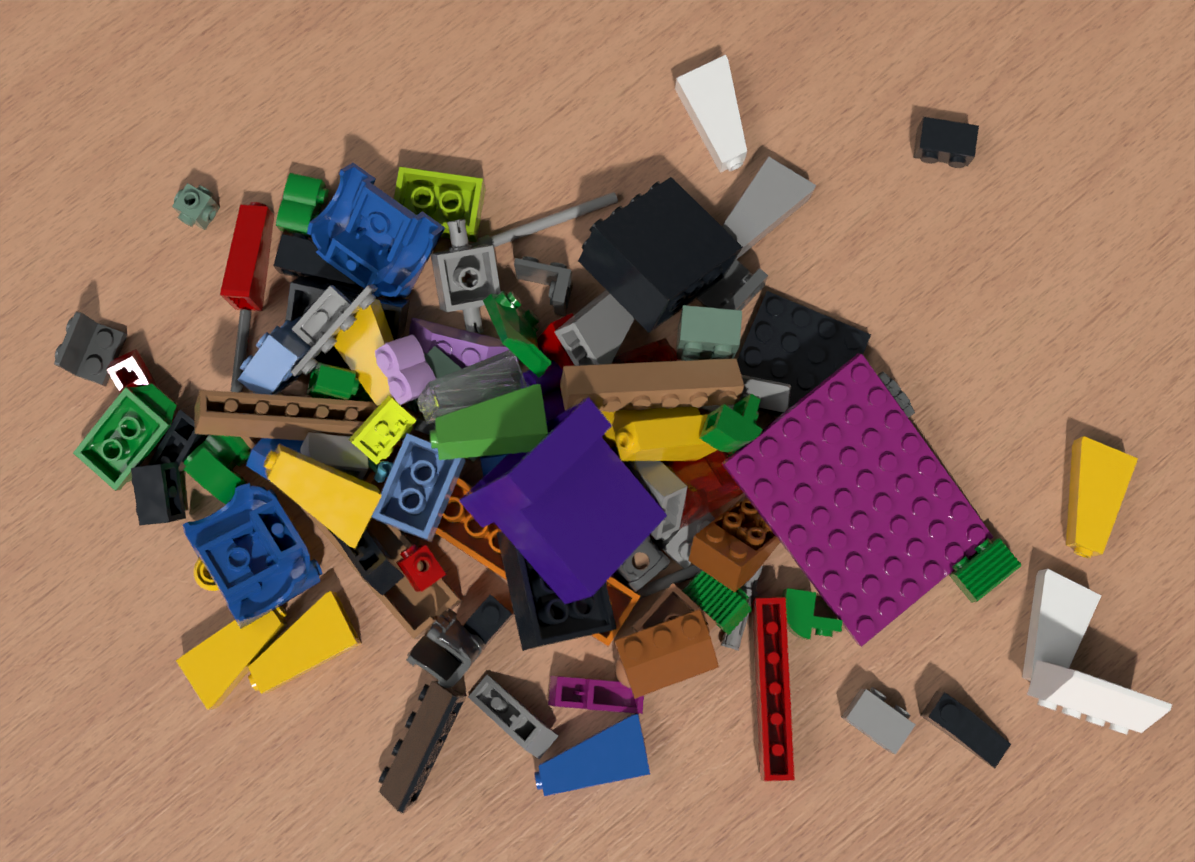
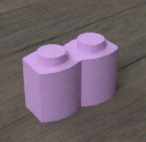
[375,335,438,405]

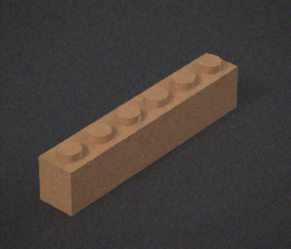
[560,358,744,412]
[195,390,378,440]

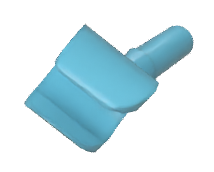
[368,458,394,482]

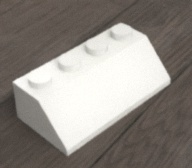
[1027,660,1172,734]

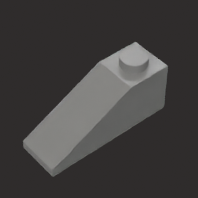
[468,675,558,759]

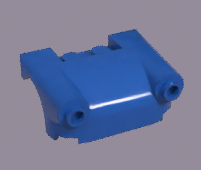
[307,163,445,298]
[182,483,323,629]

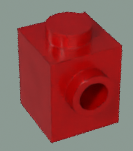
[396,544,446,592]

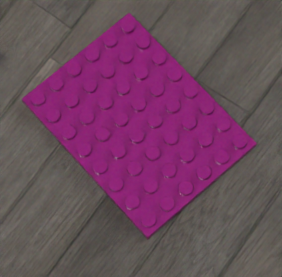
[722,354,993,647]

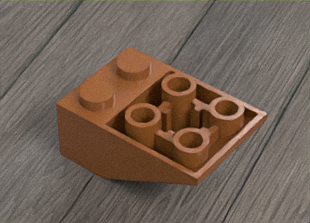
[688,496,780,592]

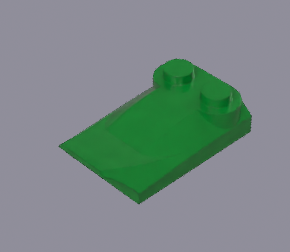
[483,291,551,378]
[73,383,177,491]

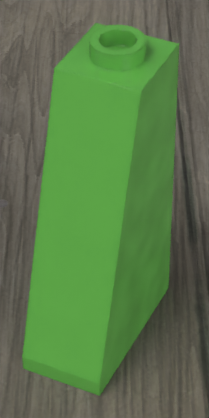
[430,384,548,460]

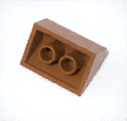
[614,609,719,699]

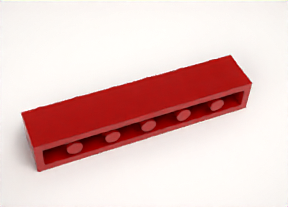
[752,597,795,781]

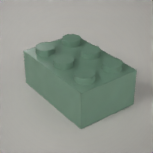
[675,305,742,361]

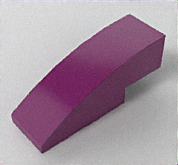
[548,676,644,714]

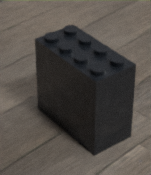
[578,177,743,333]

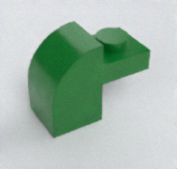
[699,394,762,452]
[183,447,247,505]
[782,588,843,640]

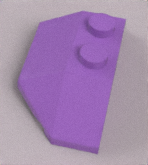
[409,318,519,389]

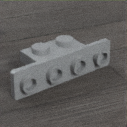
[290,284,378,376]
[698,375,791,413]

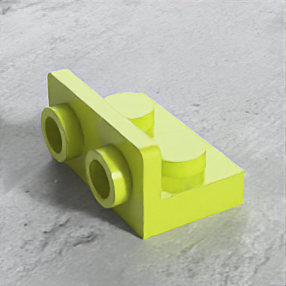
[349,395,416,465]

